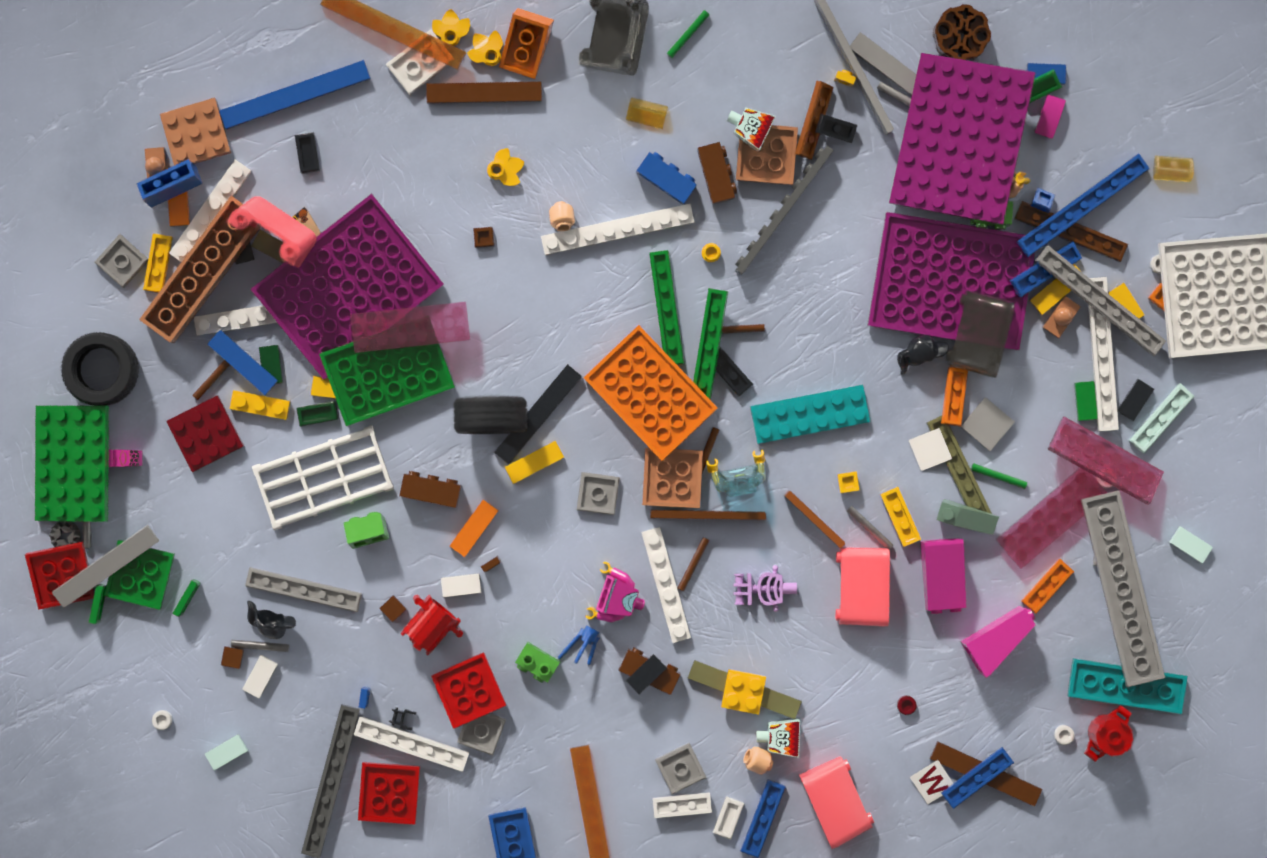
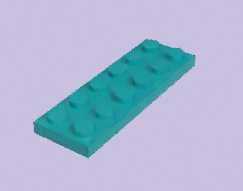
[750,385,870,444]
[1067,658,1188,714]

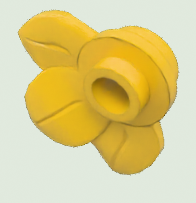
[432,9,470,47]
[467,30,503,66]
[487,148,524,186]

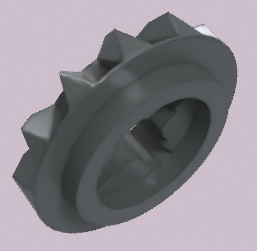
[49,521,81,547]

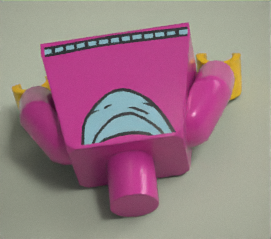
[585,562,645,622]

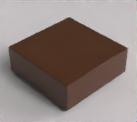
[473,227,494,248]
[481,556,501,572]
[379,595,407,622]
[221,646,244,669]

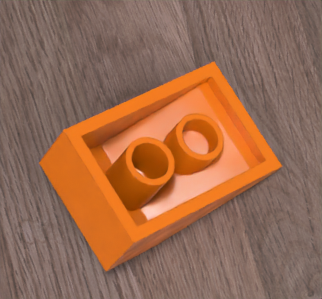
[499,8,554,79]

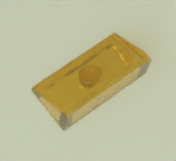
[626,98,668,129]
[1153,155,1194,182]

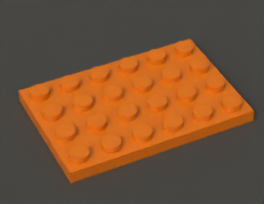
[583,325,718,461]

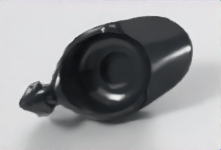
[897,335,949,375]
[247,601,296,639]

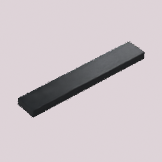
[494,364,582,465]

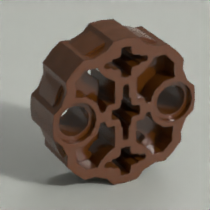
[933,4,991,61]

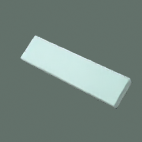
[1129,383,1195,453]

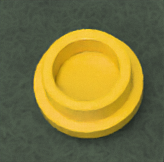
[702,243,721,263]

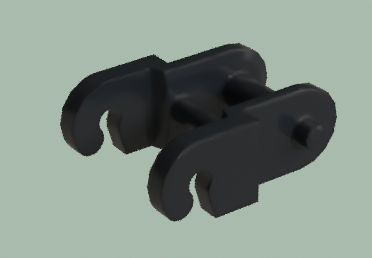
[389,707,417,730]

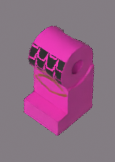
[109,449,142,467]

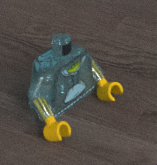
[707,450,766,497]

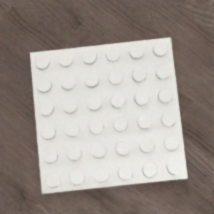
[1158,234,1267,358]

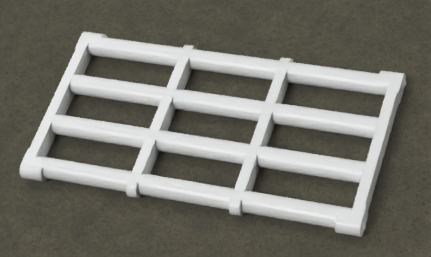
[252,425,394,531]

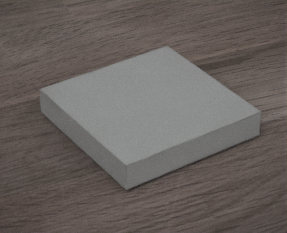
[94,234,148,288]
[960,397,1014,451]
[577,472,619,515]
[457,713,506,756]
[655,743,706,794]

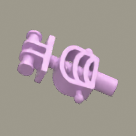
[733,565,797,612]

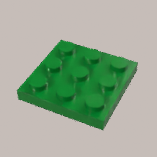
[104,540,175,610]

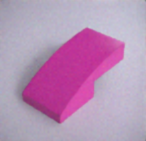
[1034,94,1066,139]

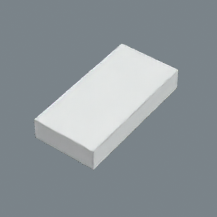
[441,573,481,597]
[242,655,278,698]
[713,796,744,840]

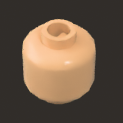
[549,201,575,231]
[743,747,773,775]

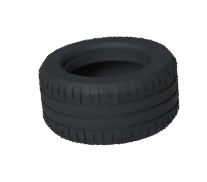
[61,332,139,406]
[453,396,527,434]

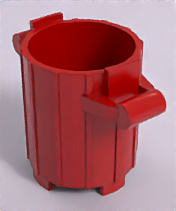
[401,594,463,656]
[1084,705,1133,762]

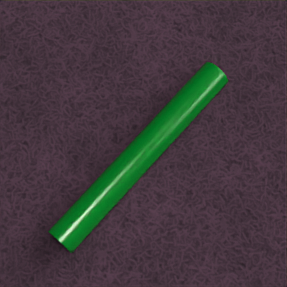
[667,10,710,58]
[971,463,1027,489]

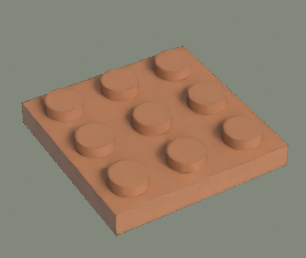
[160,97,231,166]
[736,125,798,185]
[642,448,703,508]

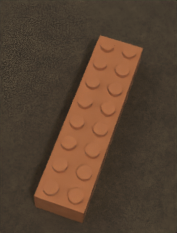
[139,196,261,343]

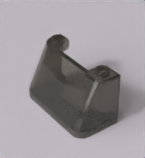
[579,0,649,76]
[945,290,1015,378]

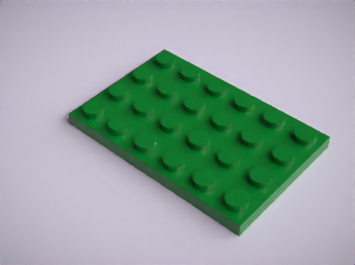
[319,315,455,426]
[35,406,109,522]

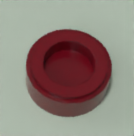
[897,695,917,715]

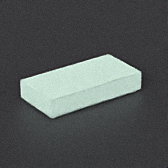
[1169,526,1213,563]
[205,734,248,770]

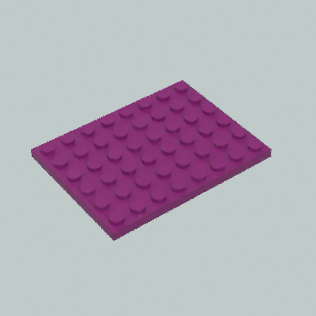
[889,53,1036,225]
[251,193,444,379]
[867,212,1035,350]

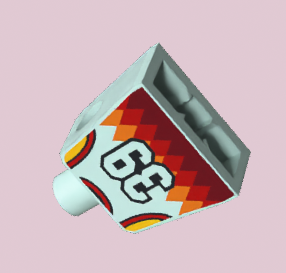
[727,108,776,152]
[756,719,800,757]

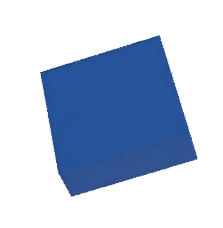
[1031,188,1055,213]
[358,687,370,709]

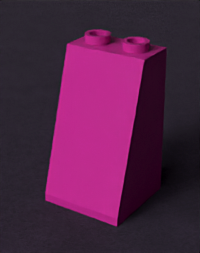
[920,538,966,614]
[961,606,1035,678]

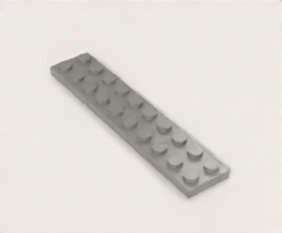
[1081,490,1165,687]

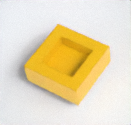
[834,70,856,87]
[837,471,859,493]

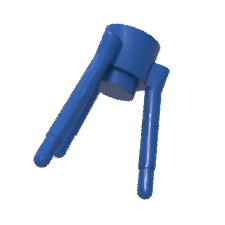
[558,625,600,665]

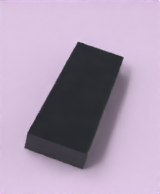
[716,347,753,397]

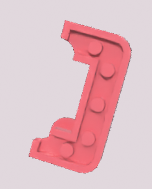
[227,196,316,268]
[835,547,890,626]
[799,756,874,849]

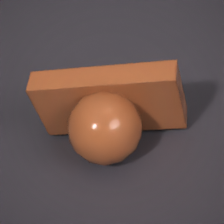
[145,147,167,178]
[1042,296,1081,338]

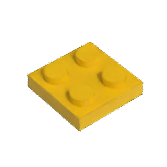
[721,669,766,715]

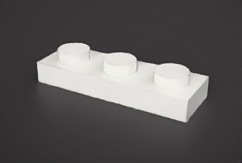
[653,792,712,818]

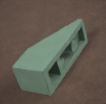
[936,499,999,535]

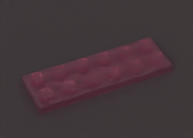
[350,301,470,353]
[1047,416,1164,505]
[995,465,1107,569]

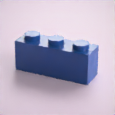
[636,152,697,205]
[136,159,203,208]

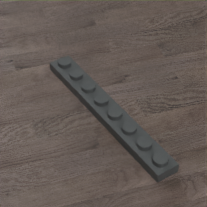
[735,146,833,275]
[301,704,360,858]

